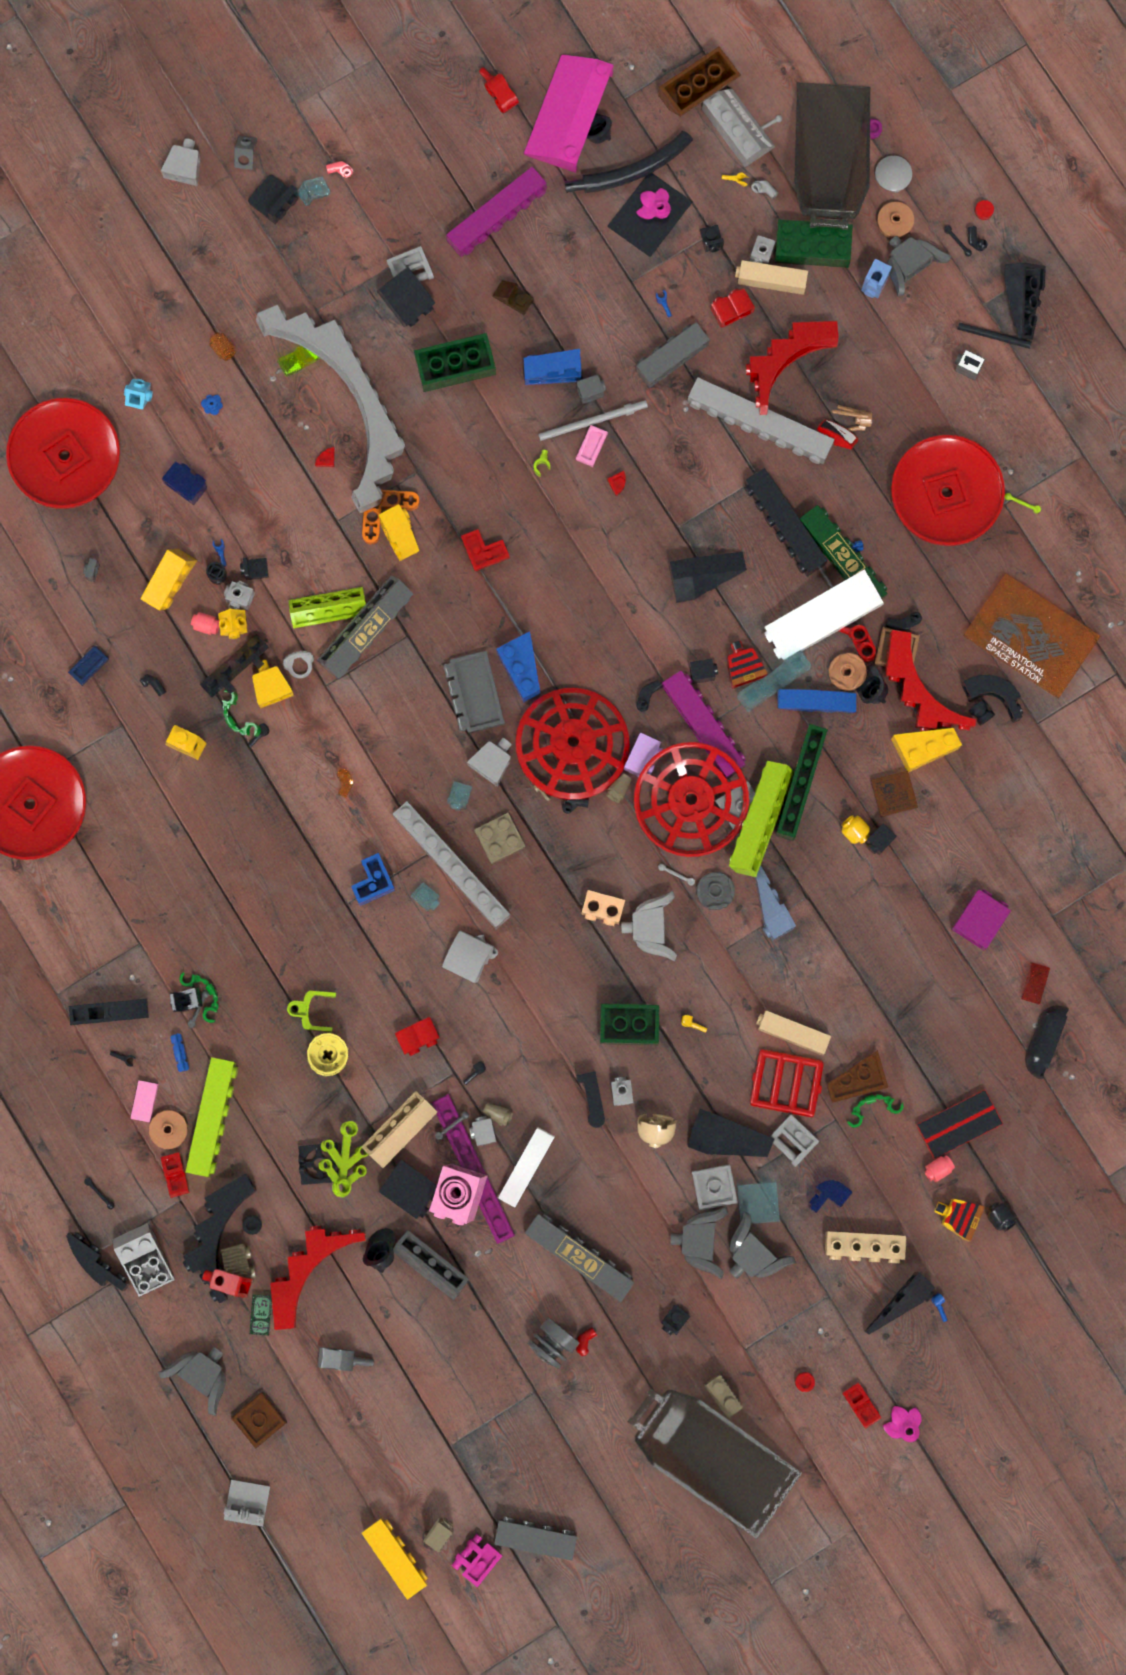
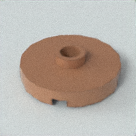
[877,202,914,239]
[829,653,867,691]
[149,1111,188,1149]

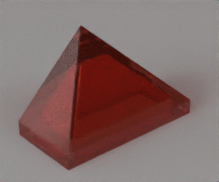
[1021,962,1050,1005]

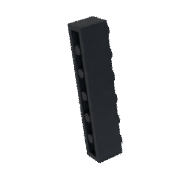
[744,468,828,577]

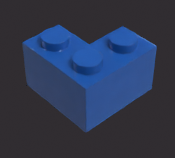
[351,853,395,906]

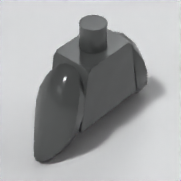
[887,236,952,297]
[671,1206,728,1279]
[729,1212,796,1279]
[157,1347,226,1416]

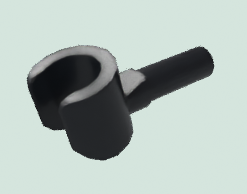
[248,723,270,747]
[110,1051,136,1067]
[463,1062,486,1085]

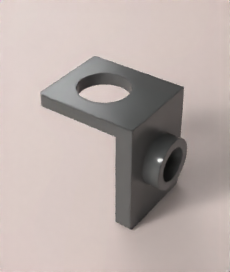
[234,136,257,170]

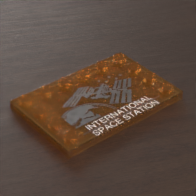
[963,573,1101,699]

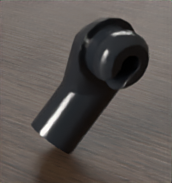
[967,226,988,251]
[140,674,167,697]
[562,798,589,814]

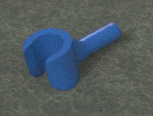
[656,290,672,318]
[212,539,227,567]
[931,1293,947,1322]

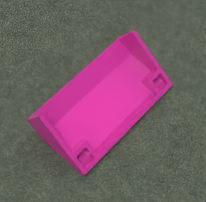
[524,55,614,173]

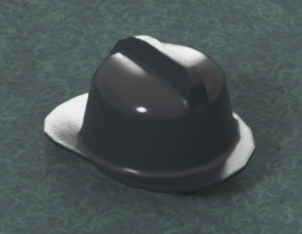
[587,113,612,144]
[856,665,889,704]
[362,1228,396,1273]

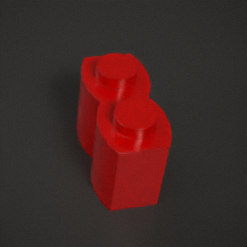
[711,288,755,328]
[395,1017,440,1056]

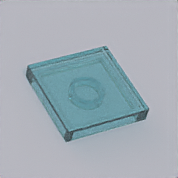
[737,1182,780,1224]

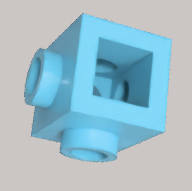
[124,379,153,409]

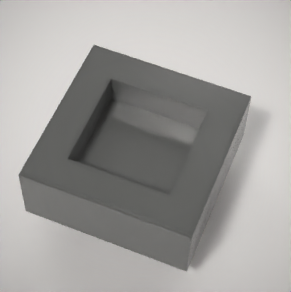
[83,559,100,582]

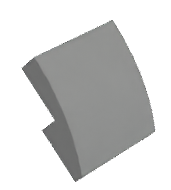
[442,930,494,983]

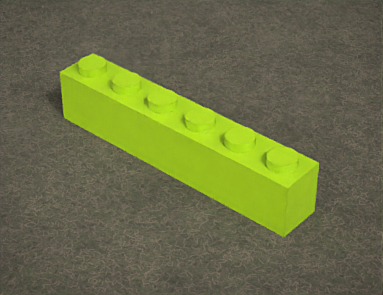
[729,761,794,877]
[186,1057,238,1178]

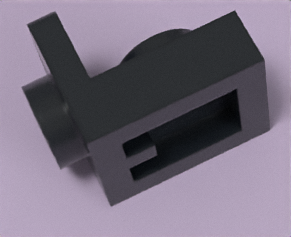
[700,225,724,253]
[240,557,269,580]
[660,1304,691,1336]

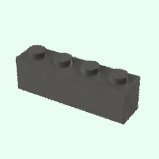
[636,322,710,389]
[393,1230,469,1301]
[494,1516,577,1561]

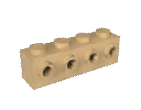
[362,1091,437,1168]
[825,1231,906,1263]

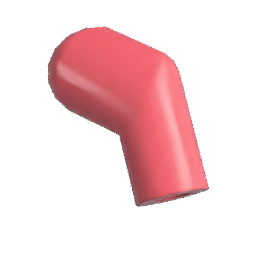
[326,161,353,177]

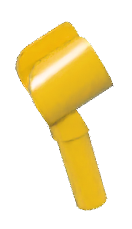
[722,172,749,187]
[681,1015,707,1033]

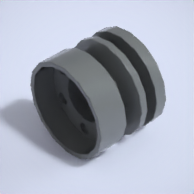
[527,1317,580,1369]

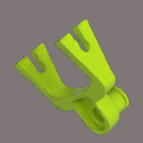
[287,991,336,1033]

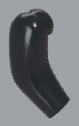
[885,612,922,632]
[636,680,662,712]

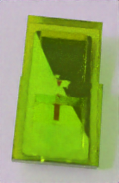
[277,346,320,377]

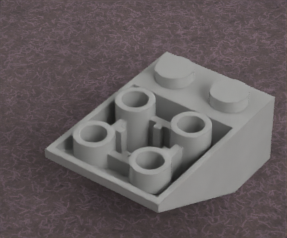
[112,1223,175,1297]

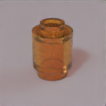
[209,333,236,361]

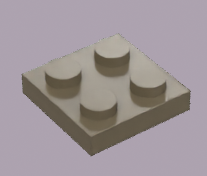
[474,813,526,865]

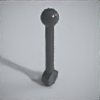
[188,990,209,1028]
[435,1112,469,1140]

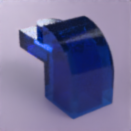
[809,1180,852,1213]

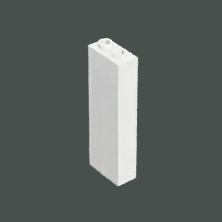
[764,569,884,661]

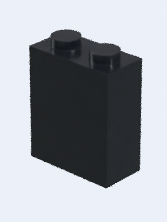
[377,267,436,327]
[379,1160,437,1219]

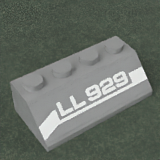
[702,89,775,167]

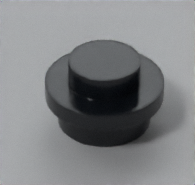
[242,1215,262,1235]

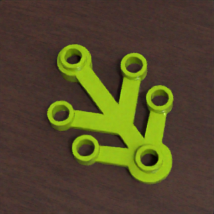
[319,1121,368,1197]

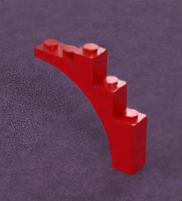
[746,321,839,415]
[884,630,976,732]
[270,1226,366,1330]

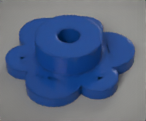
[201,395,223,415]

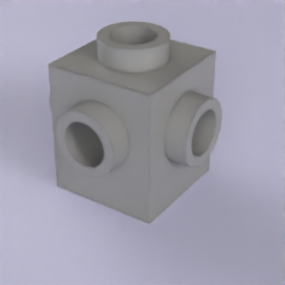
[224,581,255,610]

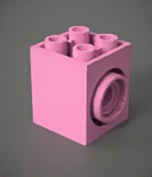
[429,1164,488,1225]

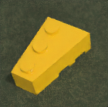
[379,504,419,561]
[141,549,197,611]
[891,728,962,773]

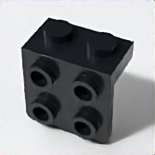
[248,175,299,225]

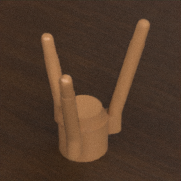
[832,405,872,432]

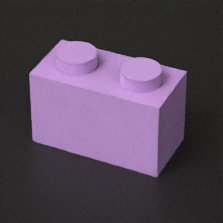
[624,733,662,777]

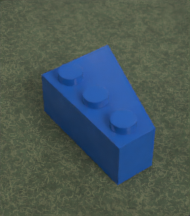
[524,349,581,385]
[496,631,540,703]

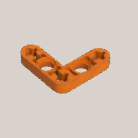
[362,490,420,545]

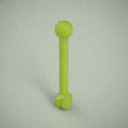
[1004,493,1041,514]

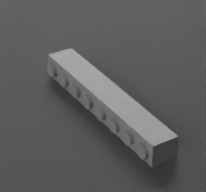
[687,377,834,464]
[393,801,510,930]

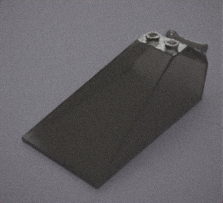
[794,82,871,230]
[627,1389,802,1539]

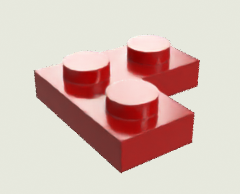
[461,529,510,572]

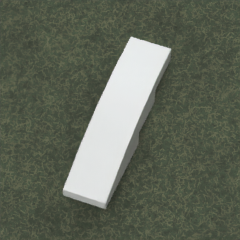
[498,1127,555,1207]

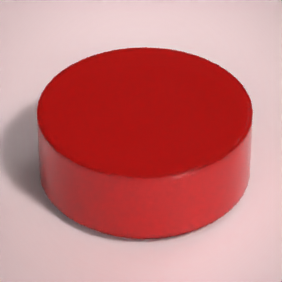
[975,200,994,220]
[795,1372,815,1392]

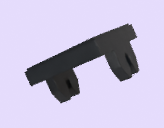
[298,1143,339,1185]

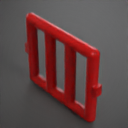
[750,1049,824,1117]

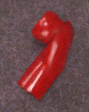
[576,1327,597,1356]

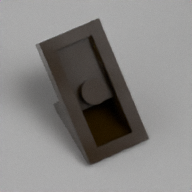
[492,280,534,315]

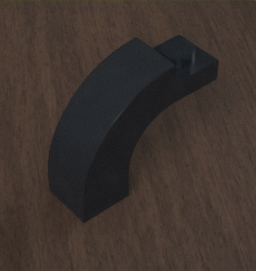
[961,675,1023,723]

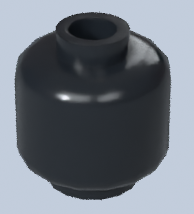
[987,1202,1017,1232]

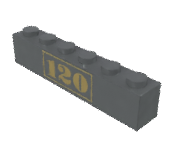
[317,575,413,679]
[524,1213,634,1302]

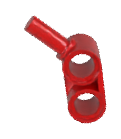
[479,67,519,114]
[838,625,876,662]

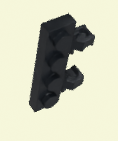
[200,634,269,697]

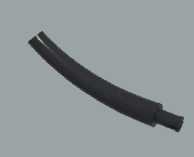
[564,131,693,194]

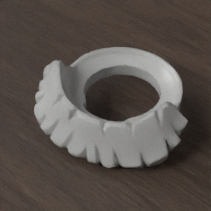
[283,651,314,679]

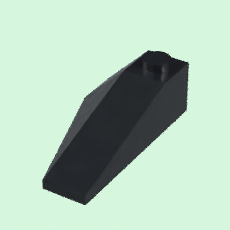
[1004,262,1046,340]
[669,552,747,603]
[688,1109,775,1157]
[864,1272,935,1335]

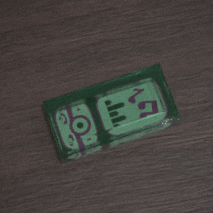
[249,1294,272,1336]

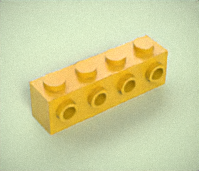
[362,1518,428,1600]

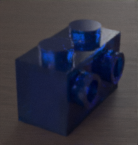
[162,461,207,505]

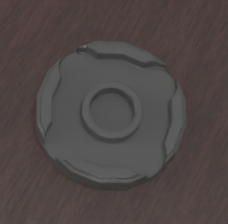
[697,872,735,910]

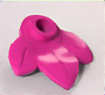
[636,188,671,219]
[883,1406,922,1443]

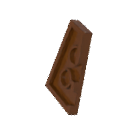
[826,1050,888,1103]

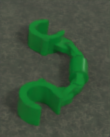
[222,690,261,737]
[179,972,219,1023]
[847,1094,904,1128]

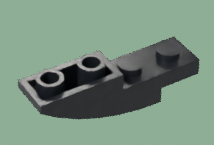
[69,999,149,1025]
[66,1232,130,1291]

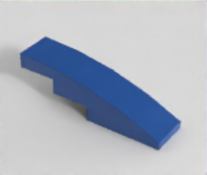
[778,689,856,713]

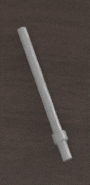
[538,400,648,441]

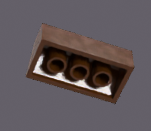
[658,47,741,117]

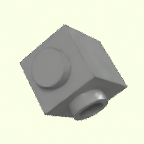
[750,235,775,264]
[611,1077,633,1106]
[469,1116,496,1146]

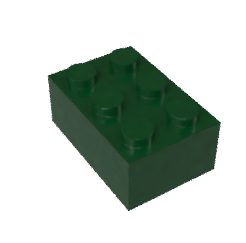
[600,1004,659,1046]

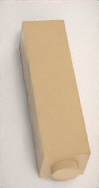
[735,260,808,295]
[756,1011,831,1056]

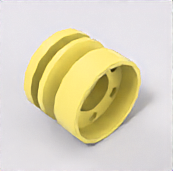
[307,1033,348,1076]

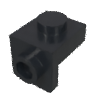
[170,988,203,1012]

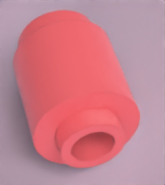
[191,612,219,635]
[924,1155,955,1182]

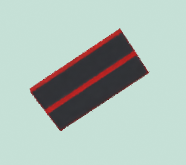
[916,1090,1003,1159]

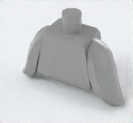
[621,890,677,962]

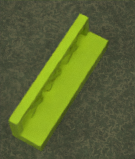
[288,587,366,628]

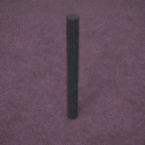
[957,322,1032,349]

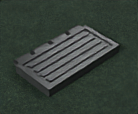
[443,651,505,734]

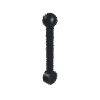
[944,226,972,257]
[84,1178,115,1210]

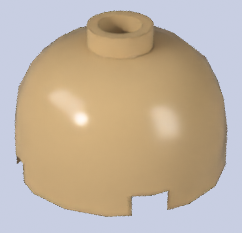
[637,1114,677,1148]

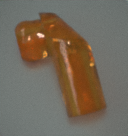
[337,769,353,798]

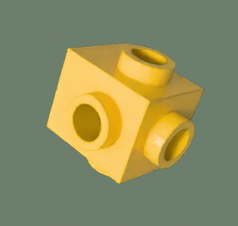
[218,609,247,639]

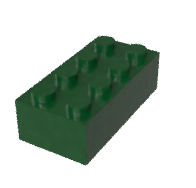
[775,219,853,268]
[414,333,496,392]

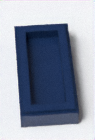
[68,646,109,686]

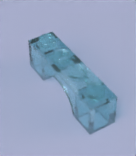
[737,650,812,713]

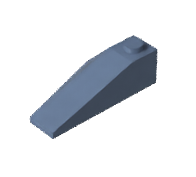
[755,865,796,941]

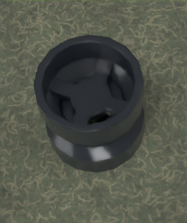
[206,562,227,585]
[969,700,995,726]

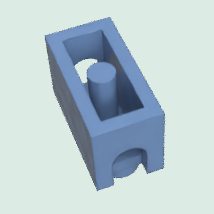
[861,259,892,298]

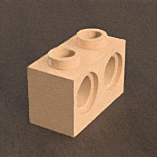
[582,890,625,926]

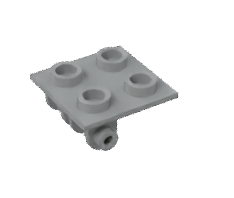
[224,1480,270,1527]

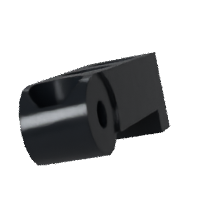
[576,1072,605,1128]

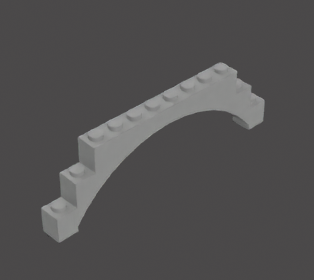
[256,305,405,513]

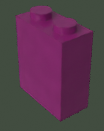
[951,889,1011,951]

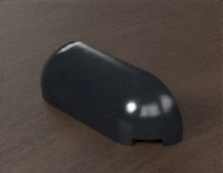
[1025,1005,1069,1080]

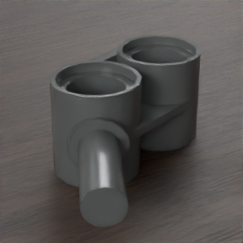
[317,1347,374,1371]

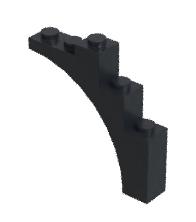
[183,1174,257,1304]

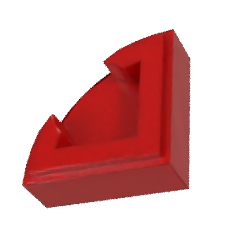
[315,447,335,467]
[607,470,626,496]

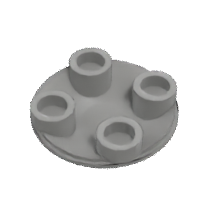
[875,156,912,193]

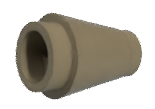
[606,774,632,803]
[483,1103,513,1127]

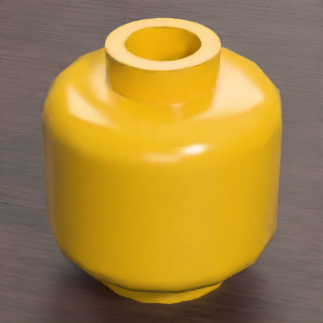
[842,815,870,844]

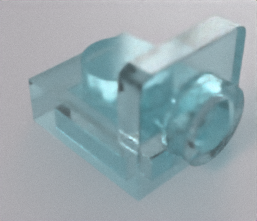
[298,176,330,206]
[447,781,472,811]
[410,882,441,912]

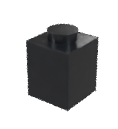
[689,659,718,684]
[865,824,897,855]

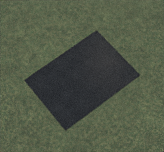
[607,173,693,257]

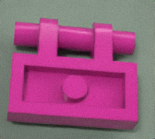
[452,1533,503,1587]

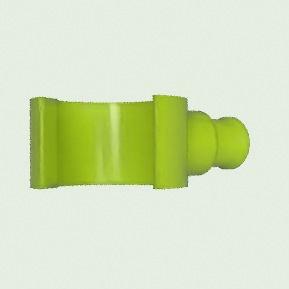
[534,450,550,477]

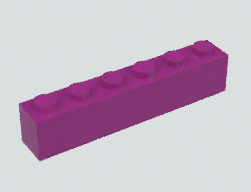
[446,167,547,257]
[662,671,746,779]

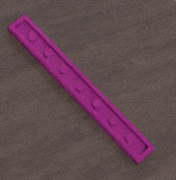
[431,1094,515,1244]

